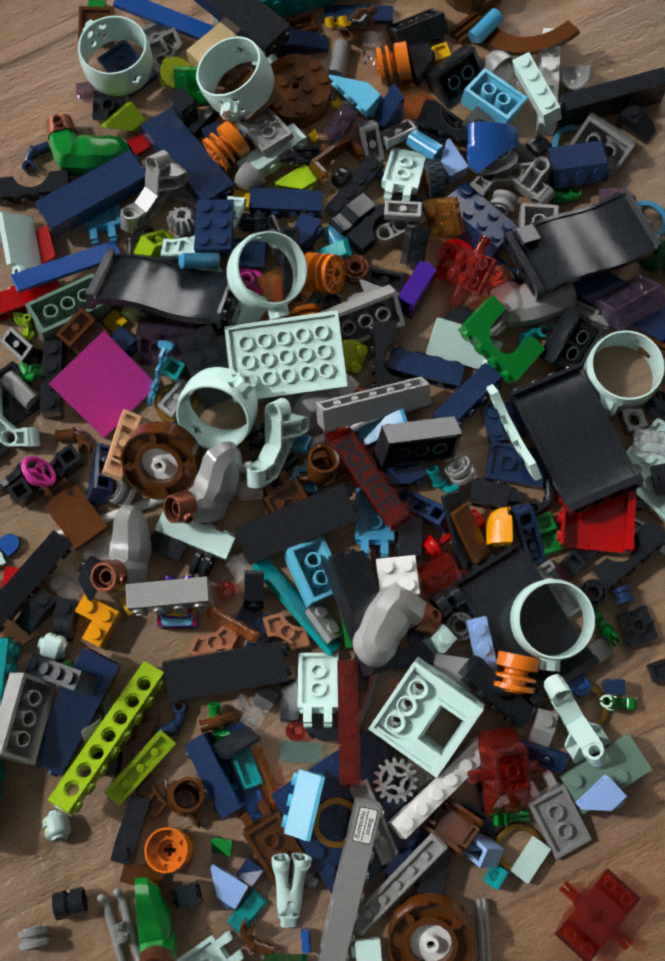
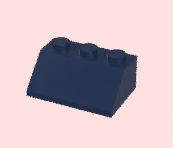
[547,140,608,189]

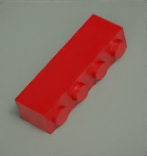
[0,280,61,322]

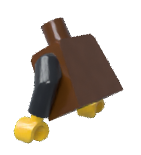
[324,4,378,41]

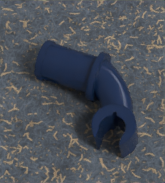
[22,141,51,175]
[155,700,189,736]

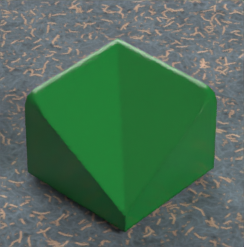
[211,837,234,857]

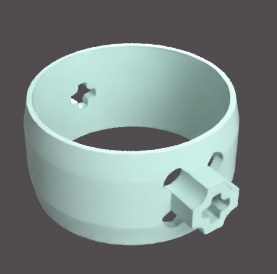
[78,16,153,96]
[196,37,275,122]
[227,231,307,320]
[584,331,664,417]
[176,367,258,450]
[510,579,595,671]

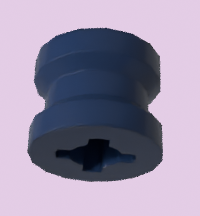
[612,585,636,605]

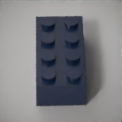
[437,182,520,260]

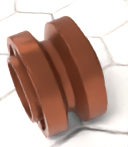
[344,255,369,284]

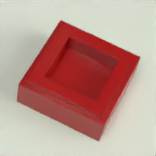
[127,133,152,157]

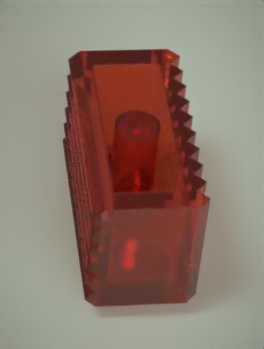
[417,552,463,593]

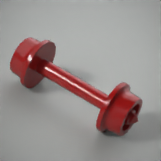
[422,508,485,560]

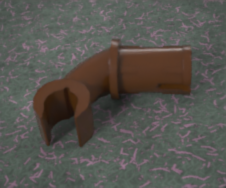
[55,427,93,454]
[199,711,240,733]
[240,918,275,956]

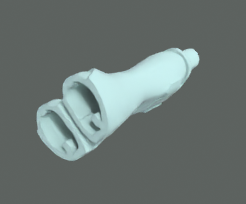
[272,853,312,928]

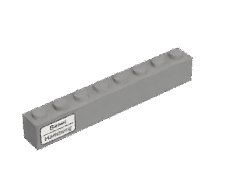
[316,797,384,961]

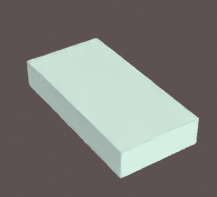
[510,836,551,884]

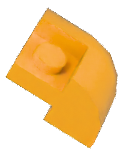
[484,507,513,549]

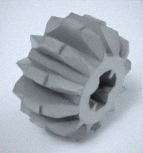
[167,205,196,236]

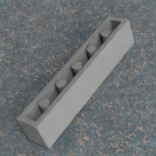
[316,377,430,432]

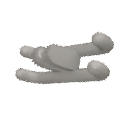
[97,888,140,961]

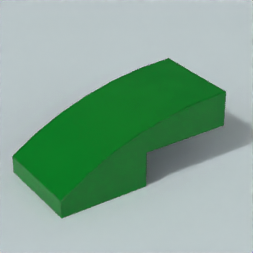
[536,511,564,556]

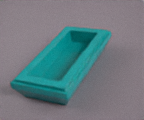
[316,238,352,259]
[232,747,263,791]
[226,888,268,935]

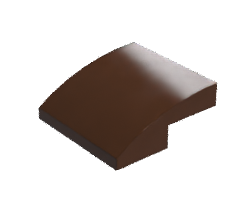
[56,307,111,355]

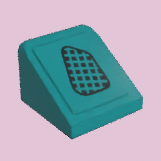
[483,866,508,891]

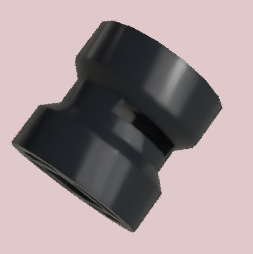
[323,293,342,310]

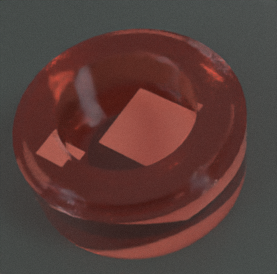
[216,581,236,601]
[286,721,306,741]

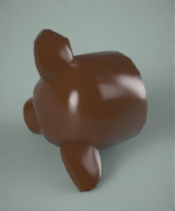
[296,443,352,485]
[163,777,205,829]

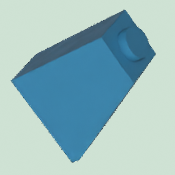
[356,409,407,451]

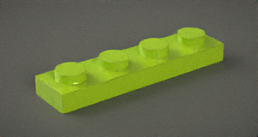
[104,729,176,806]

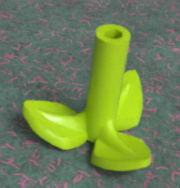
[13,312,36,340]

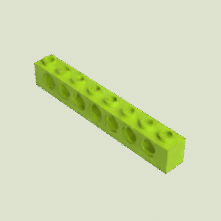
[47,661,166,817]

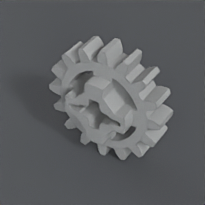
[373,757,418,804]

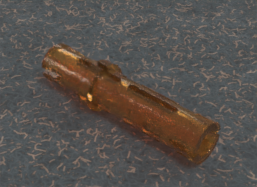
[204,606,260,644]
[251,746,279,809]

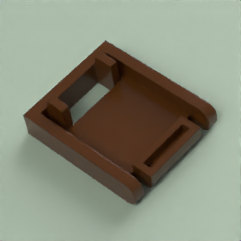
[419,797,484,857]

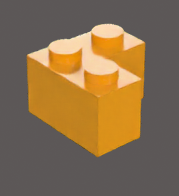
[75,594,123,649]

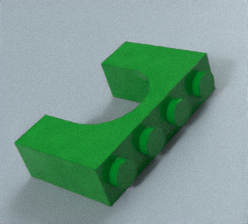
[458,295,545,383]

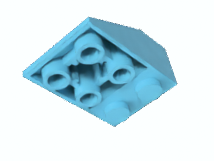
[329,74,384,121]

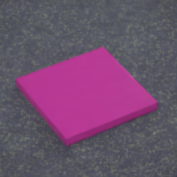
[49,331,153,438]

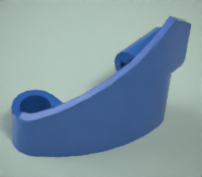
[467,122,519,174]

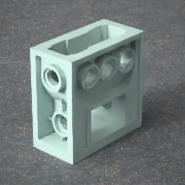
[368,657,485,778]

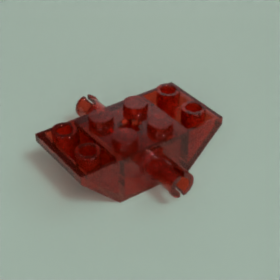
[435,235,498,308]
[467,726,540,816]
[554,868,641,961]

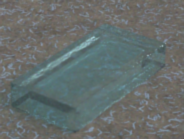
[279,740,321,763]

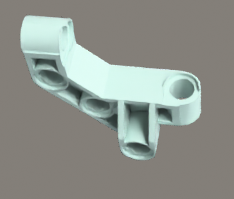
[0,385,40,447]
[247,398,310,488]
[544,674,611,767]

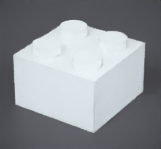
[375,555,420,596]

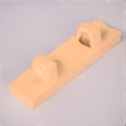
[102,409,141,482]

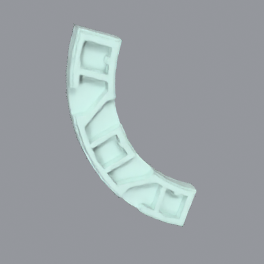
[161,196,247,259]
[486,384,542,481]

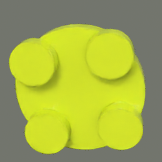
[160,57,190,89]
[342,339,368,373]

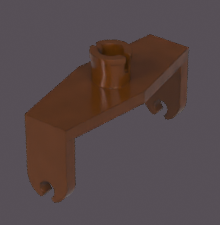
[309,137,366,183]

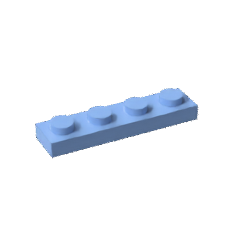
[466,616,504,696]

